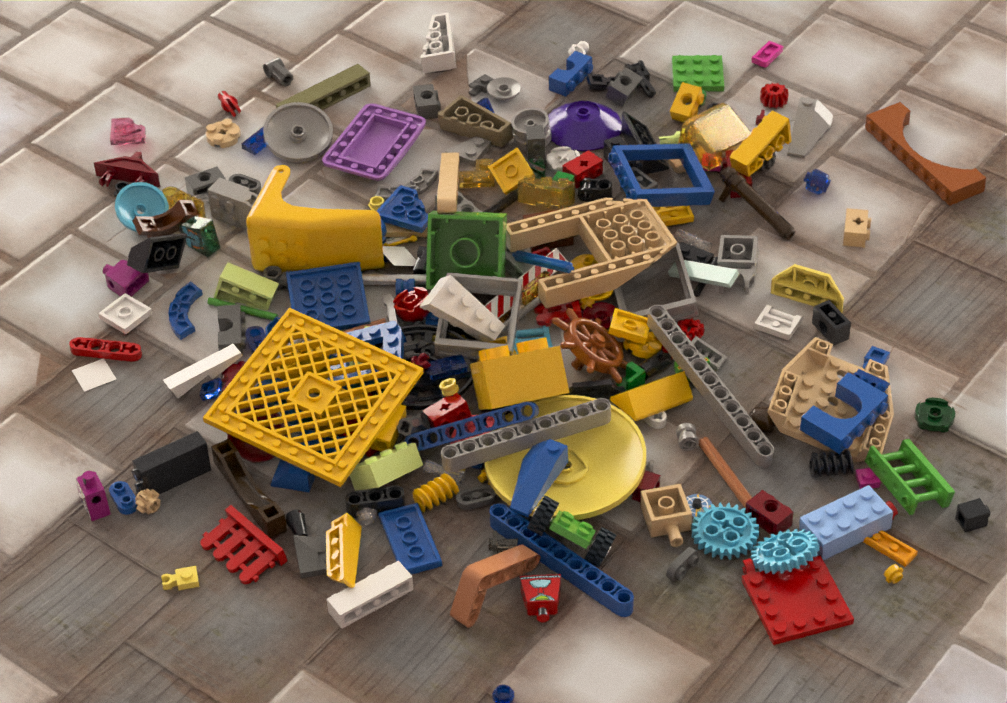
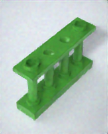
[865,439,955,515]

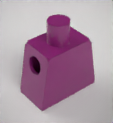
[102,260,150,297]

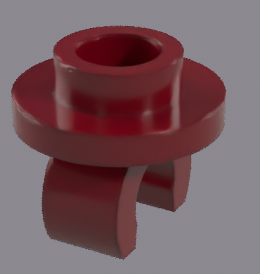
[411,353,431,372]

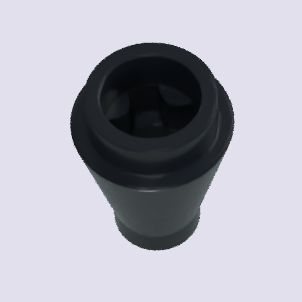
[286,509,308,536]

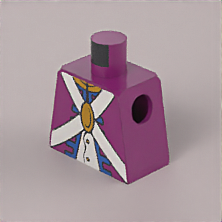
[76,471,111,522]

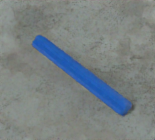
[512,250,574,273]

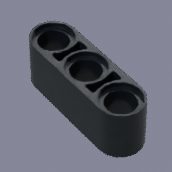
[345,486,405,518]

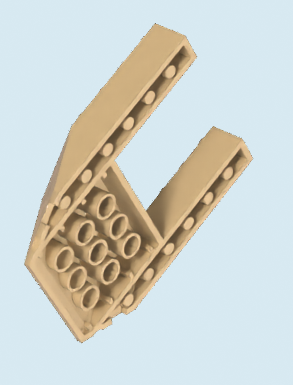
[506,198,677,308]

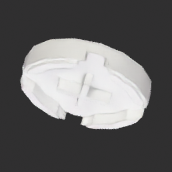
[546,147,580,172]

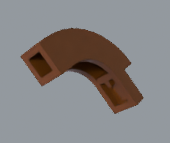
[132,200,199,238]

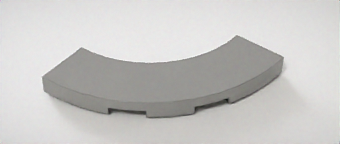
[375,168,438,201]

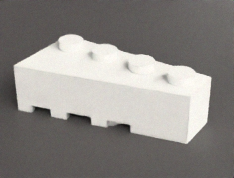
[420,13,457,74]
[420,275,505,342]

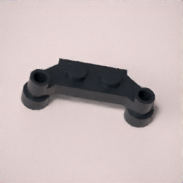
[562,379,626,409]

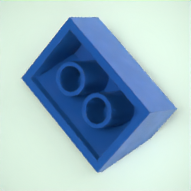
[270,430,326,492]

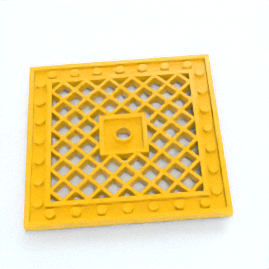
[203,308,424,487]

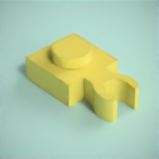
[161,566,199,590]

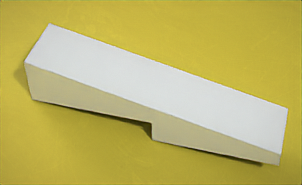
[163,344,243,398]

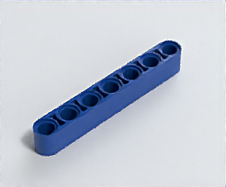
[404,402,539,451]

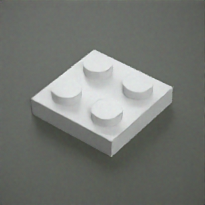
[98,293,152,334]

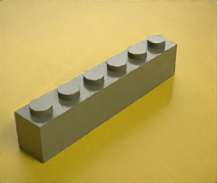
[276,63,371,110]

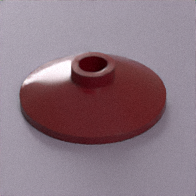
[583,302,616,329]

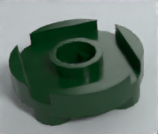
[915,398,955,433]

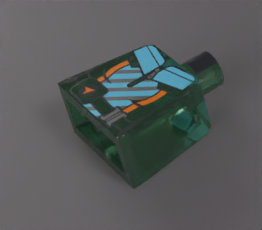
[179,216,221,257]

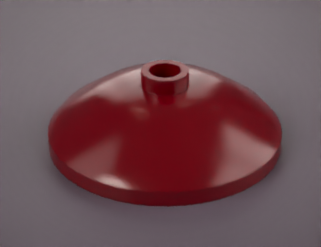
[227,405,287,463]

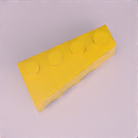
[730,111,792,177]

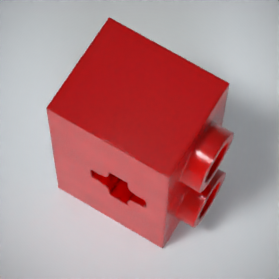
[563,150,603,189]
[422,393,472,430]

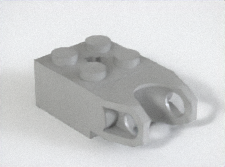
[208,178,258,230]
[717,235,759,295]

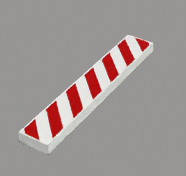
[485,248,568,319]

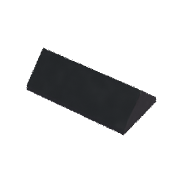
[621,112,669,174]

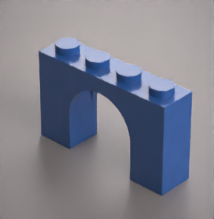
[800,372,888,454]

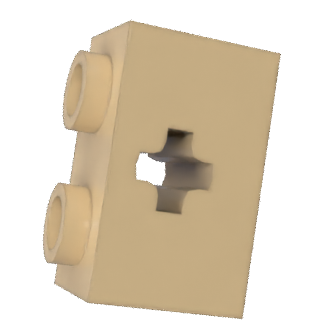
[843,208,871,248]

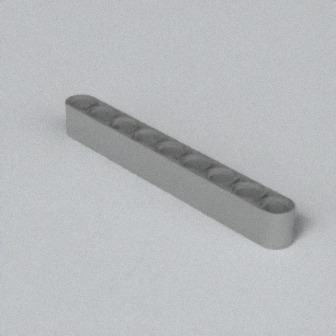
[441,398,611,472]

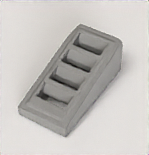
[691,336,728,371]

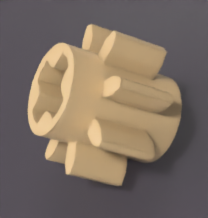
[135,488,161,515]

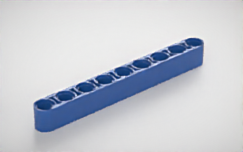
[489,503,634,617]

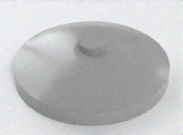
[263,102,333,163]

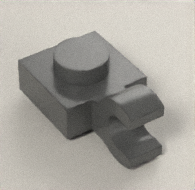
[469,74,494,96]

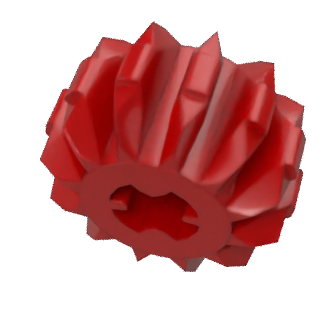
[760,82,789,109]

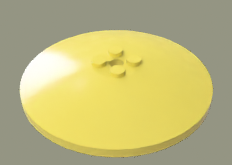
[484,395,646,520]

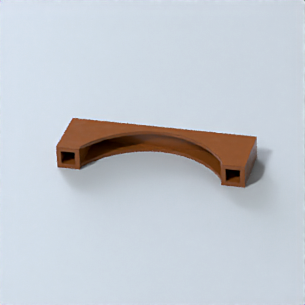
[865,102,986,206]

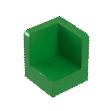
[616,361,646,391]

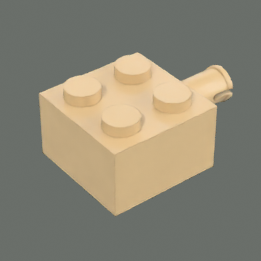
[640,484,692,547]

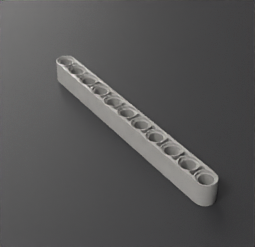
[647,305,774,468]

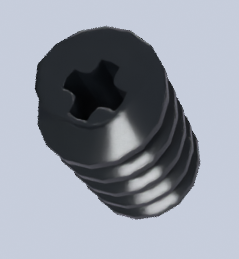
[809,449,854,478]

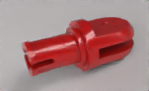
[218,91,241,117]

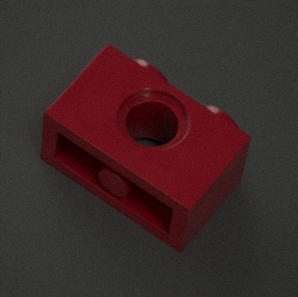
[745,490,794,535]

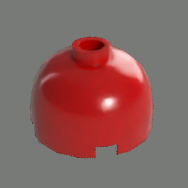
[393,287,430,323]

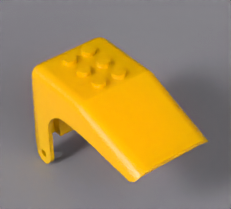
[246,165,385,272]

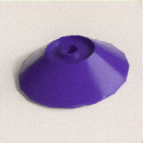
[548,101,622,152]

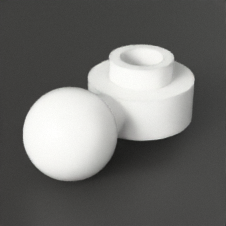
[568,41,589,56]

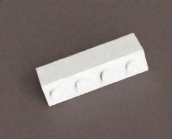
[327,561,413,629]

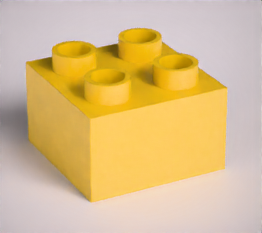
[470,337,570,410]

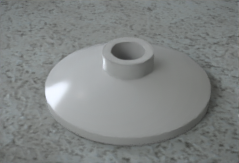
[487,77,521,100]

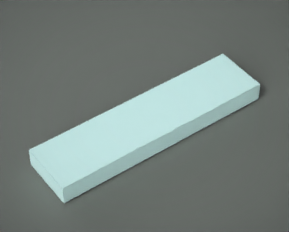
[668,260,739,288]

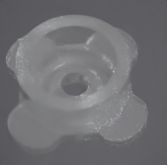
[356,508,377,526]

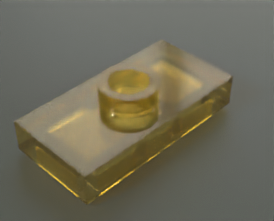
[521,271,550,306]

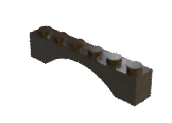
[211,438,287,538]

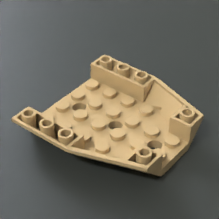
[767,337,894,463]

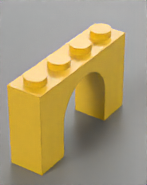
[316,388,406,452]

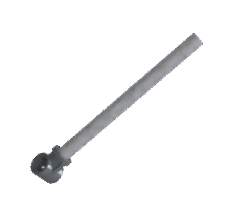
[263,266,426,291]

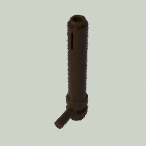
[719,166,795,239]

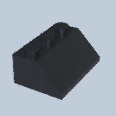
[127,233,188,273]

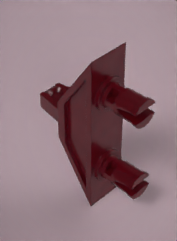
[93,151,161,188]

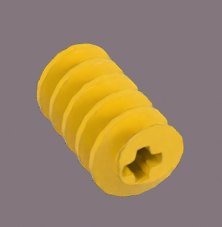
[413,473,459,512]

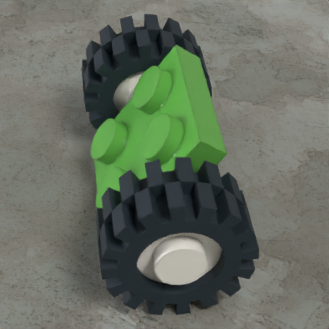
[527,495,616,568]

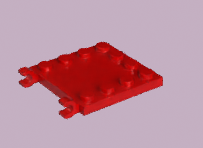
[742,555,854,645]

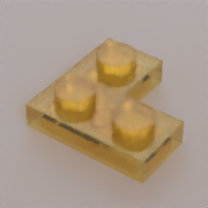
[459,159,495,188]

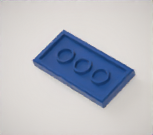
[378,503,442,575]

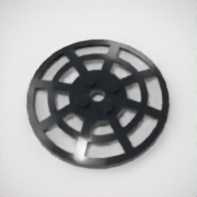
[361,324,477,410]

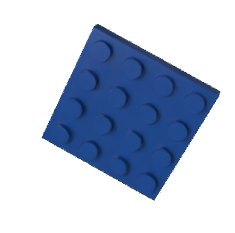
[286,262,370,330]

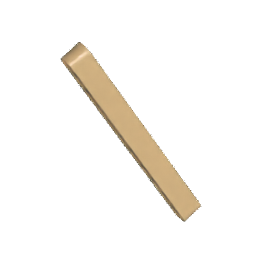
[437,152,460,214]

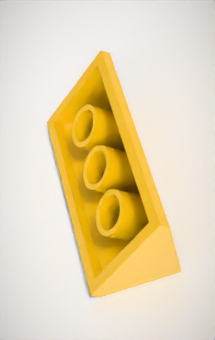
[610,371,693,422]

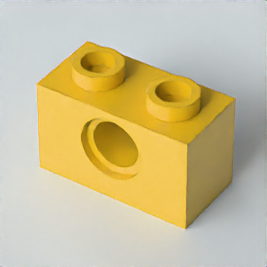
[670,82,704,124]

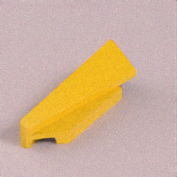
[326,513,362,588]

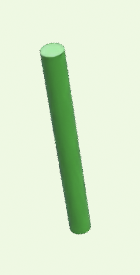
[207,297,278,320]

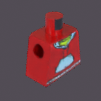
[520,574,561,622]

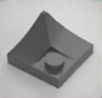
[293,535,327,579]

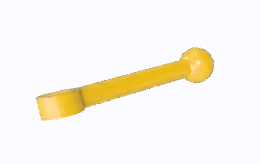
[383,235,417,246]

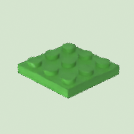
[672,55,724,92]

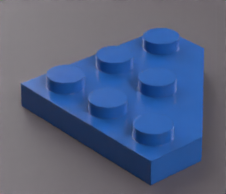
[377,185,428,233]

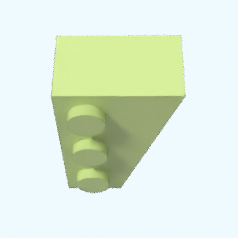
[214,262,279,310]
[349,441,423,491]

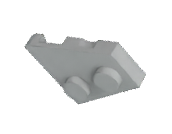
[445,137,491,166]

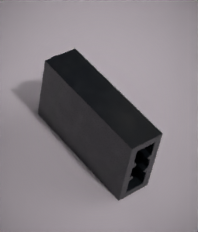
[132,431,211,494]

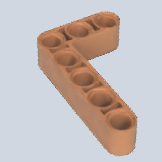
[450,544,540,628]

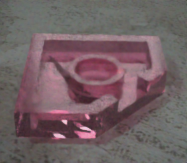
[110,117,146,145]

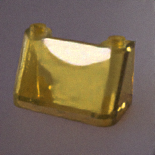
[679,102,751,170]

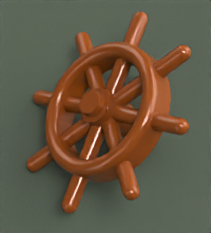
[552,308,628,384]

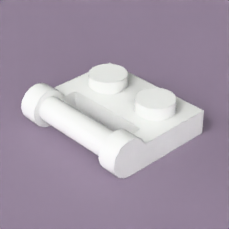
[754,305,803,341]

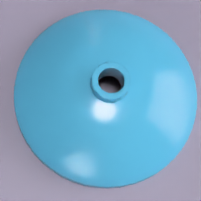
[115,182,169,232]

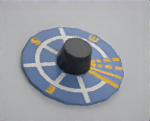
[686,494,712,517]

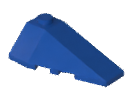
[510,439,568,517]

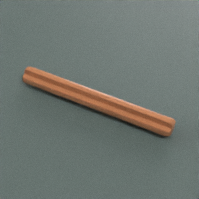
[699,437,752,508]

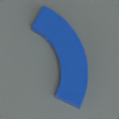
[168,282,203,340]

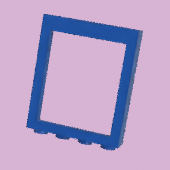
[608,143,715,207]

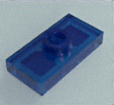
[426,354,468,380]

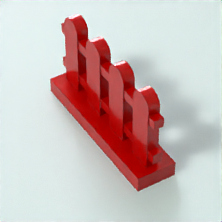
[531,272,582,327]
[200,505,288,585]

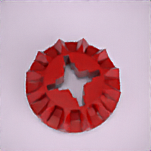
[677,317,705,341]

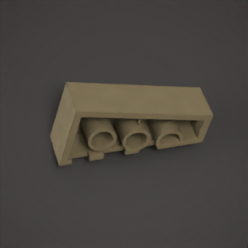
[438,95,514,147]

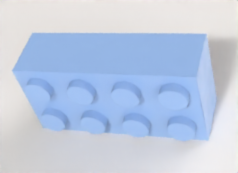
[799,485,893,560]

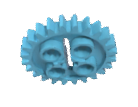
[691,503,759,560]
[751,529,820,574]

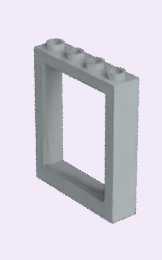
[614,242,699,321]
[434,273,522,360]

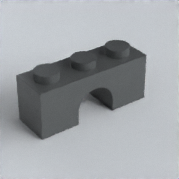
[218,304,246,357]

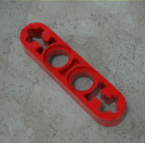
[69,337,142,362]

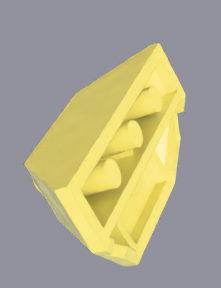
[771,264,844,313]

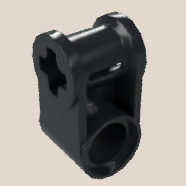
[577,178,613,202]

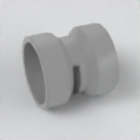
[676,423,699,451]

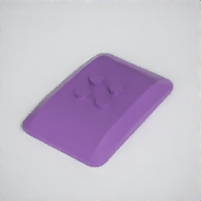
[322,103,426,181]

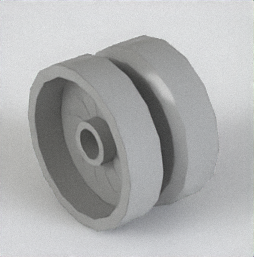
[511,108,552,151]

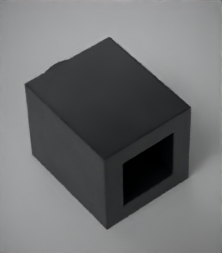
[955,498,990,533]

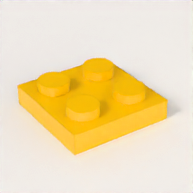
[488,147,535,195]
[608,308,649,344]

